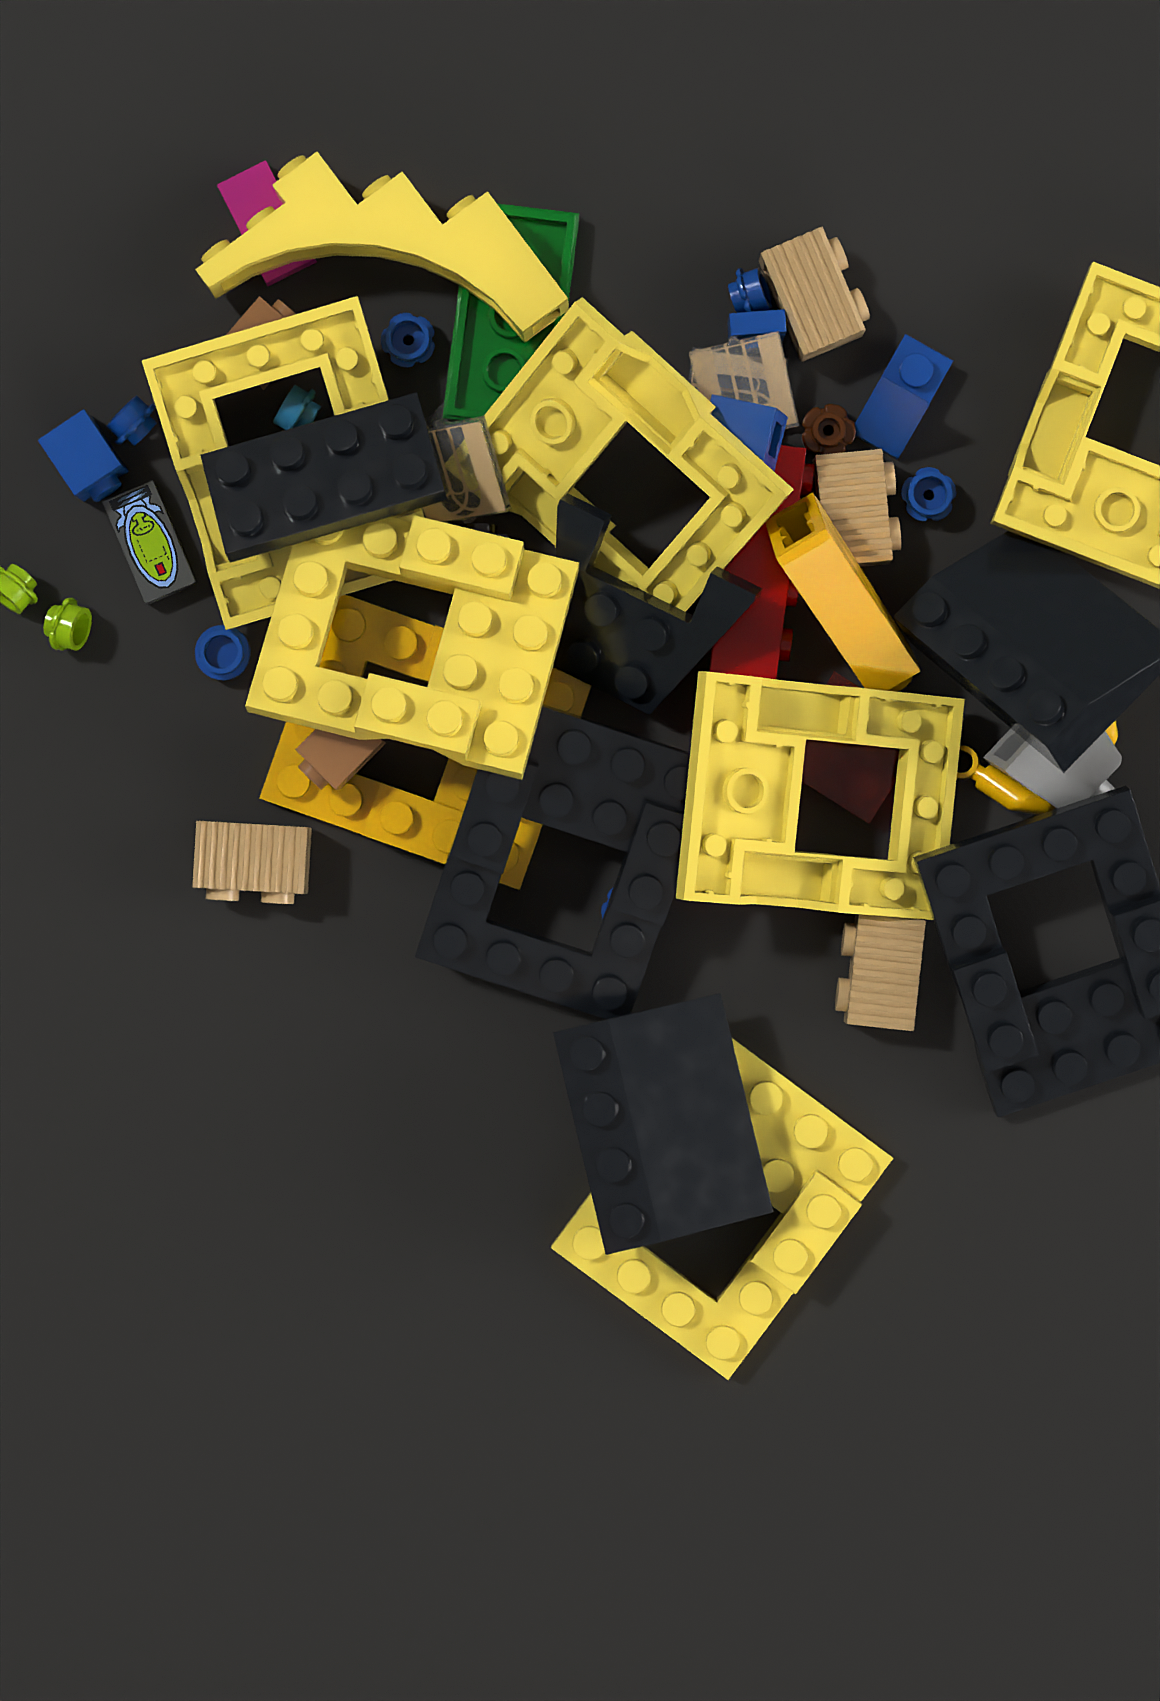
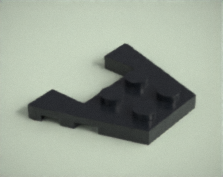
[553,494,762,715]

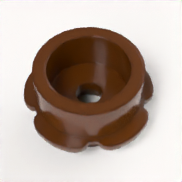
[802,404,856,455]

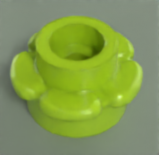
[0,564,38,614]
[43,598,92,651]

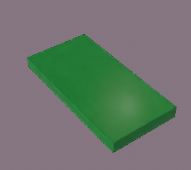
[442,203,580,424]

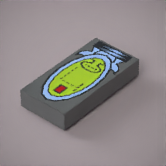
[102,480,198,605]

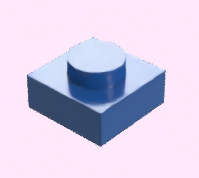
[727,309,787,352]

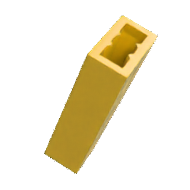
[765,492,920,692]

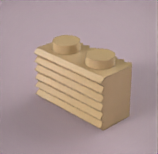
[759,227,870,362]
[813,449,901,567]
[192,821,312,904]
[835,914,926,1031]

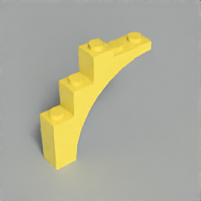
[195,152,569,342]

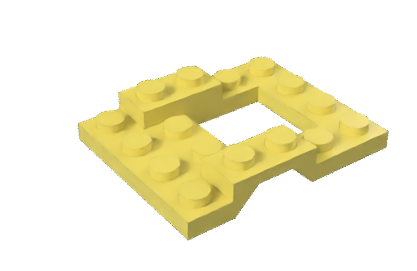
[990,262,1160,589]
[142,296,425,630]
[446,297,794,612]
[245,515,579,780]
[676,671,965,920]
[551,1038,893,1380]

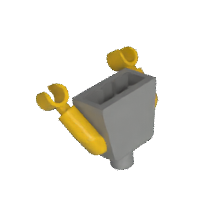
[957,720,1122,815]

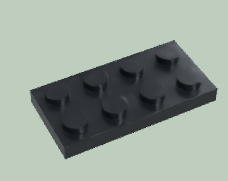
[200,392,448,563]

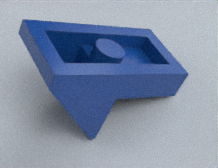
[855,334,953,460]

